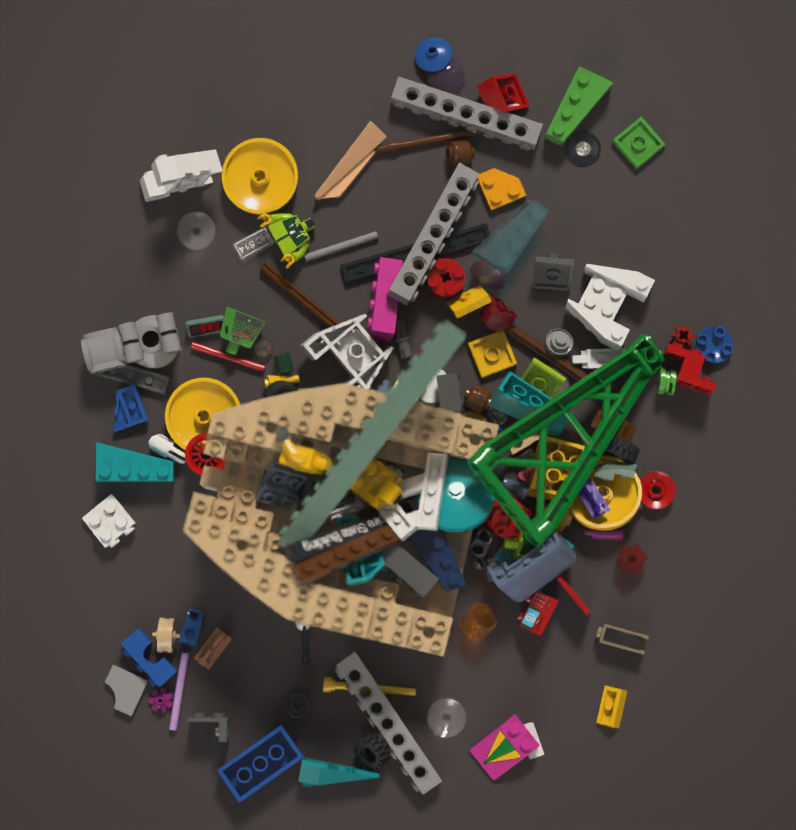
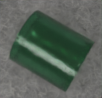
[273,352,295,376]

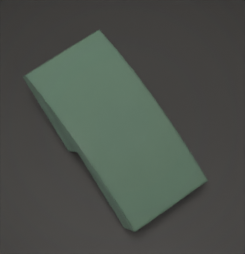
[594,462,637,481]

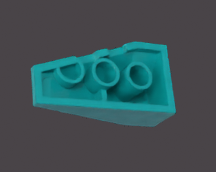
[298,757,380,788]

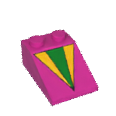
[470,714,540,781]

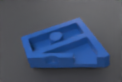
[113,384,149,433]

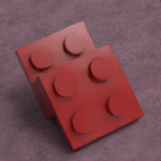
[663,342,717,395]

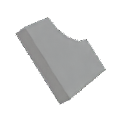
[105,665,148,716]

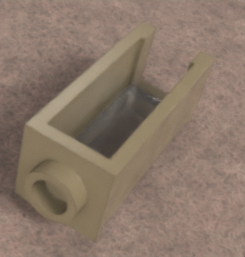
[596,623,649,655]

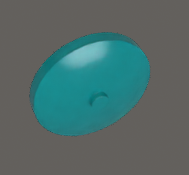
[416,458,495,532]

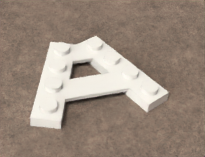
[378,453,449,542]

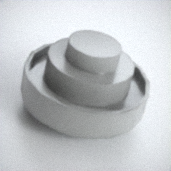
[544,329,573,357]

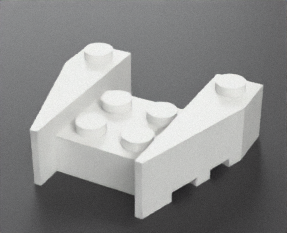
[139,149,222,202]
[565,264,655,352]
[300,314,393,389]

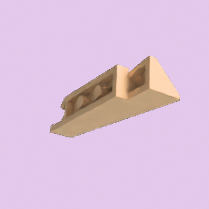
[314,121,387,200]

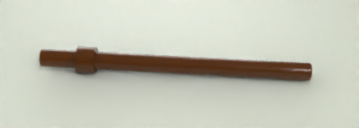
[375,130,484,154]

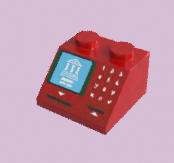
[517,591,558,636]

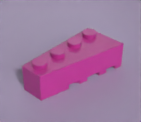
[367,257,403,344]

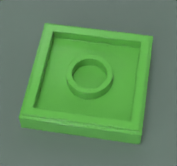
[612,116,666,170]

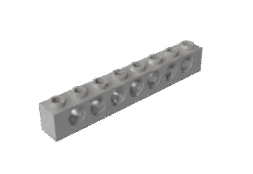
[391,76,543,150]
[387,163,479,306]
[335,651,442,794]

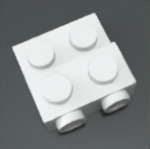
[82,494,137,548]

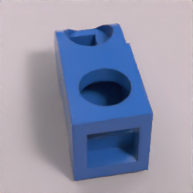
[179,608,205,647]

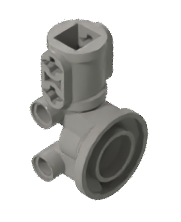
[81,312,182,374]

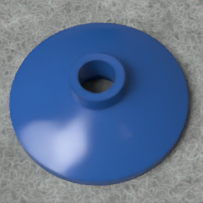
[415,37,453,72]

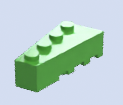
[545,66,613,146]

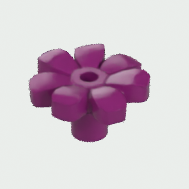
[149,688,173,713]

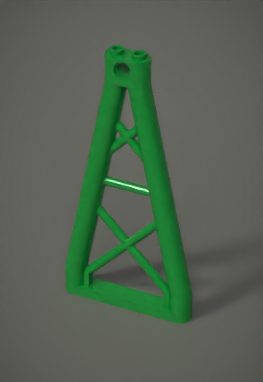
[467,334,665,548]

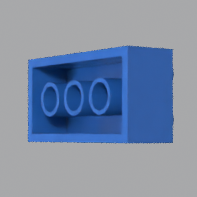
[217,724,304,803]

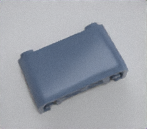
[487,530,577,602]

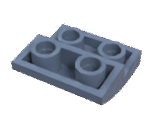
[255,462,308,510]

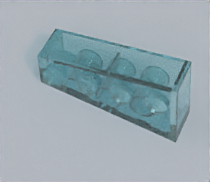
[471,200,549,274]

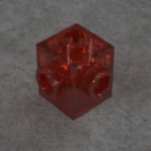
[617,543,648,573]

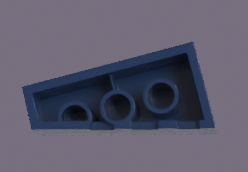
[408,528,466,593]

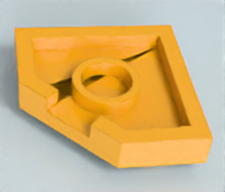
[477,168,526,211]

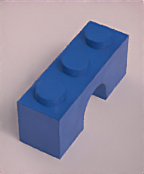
[121,628,178,687]

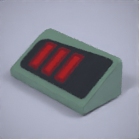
[186,315,224,338]

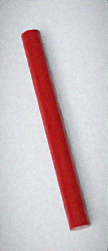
[191,342,265,373]

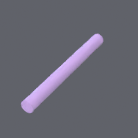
[169,652,189,731]

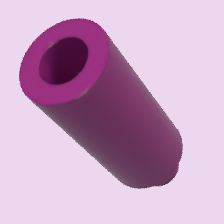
[584,527,623,541]

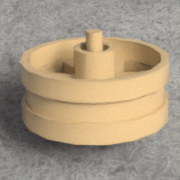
[152,618,180,653]

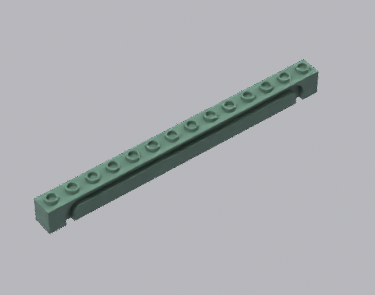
[277,320,466,547]

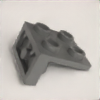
[188,712,230,742]

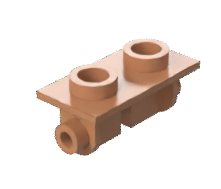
[194,627,232,670]

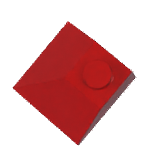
[477,72,530,113]

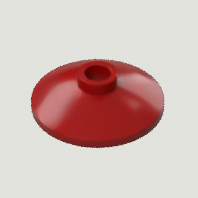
[640,471,676,509]

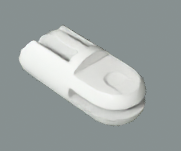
[148,434,186,464]

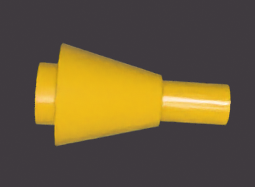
[264,375,300,389]

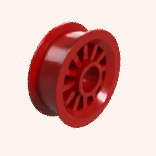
[185,433,226,476]

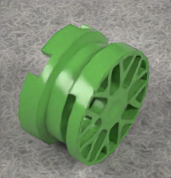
[657,368,676,395]

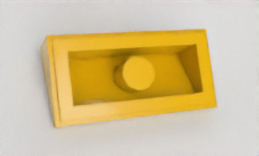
[596,686,627,728]

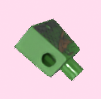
[220,307,265,355]

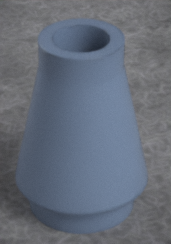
[502,478,528,501]

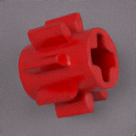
[670,324,695,346]

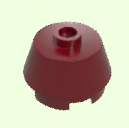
[479,295,518,333]

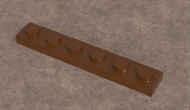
[292,525,400,585]

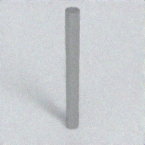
[304,231,378,262]

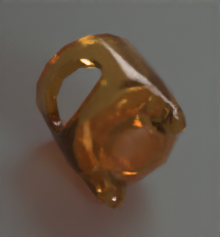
[458,603,498,643]

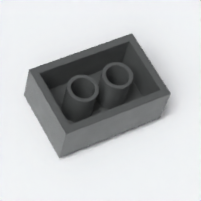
[382,544,439,599]

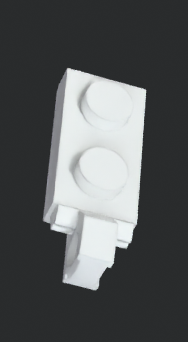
[571,348,625,369]

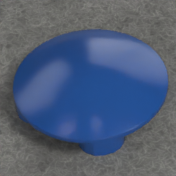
[695,326,733,364]

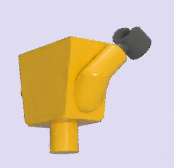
[276,427,331,475]

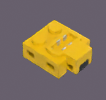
[349,457,404,512]

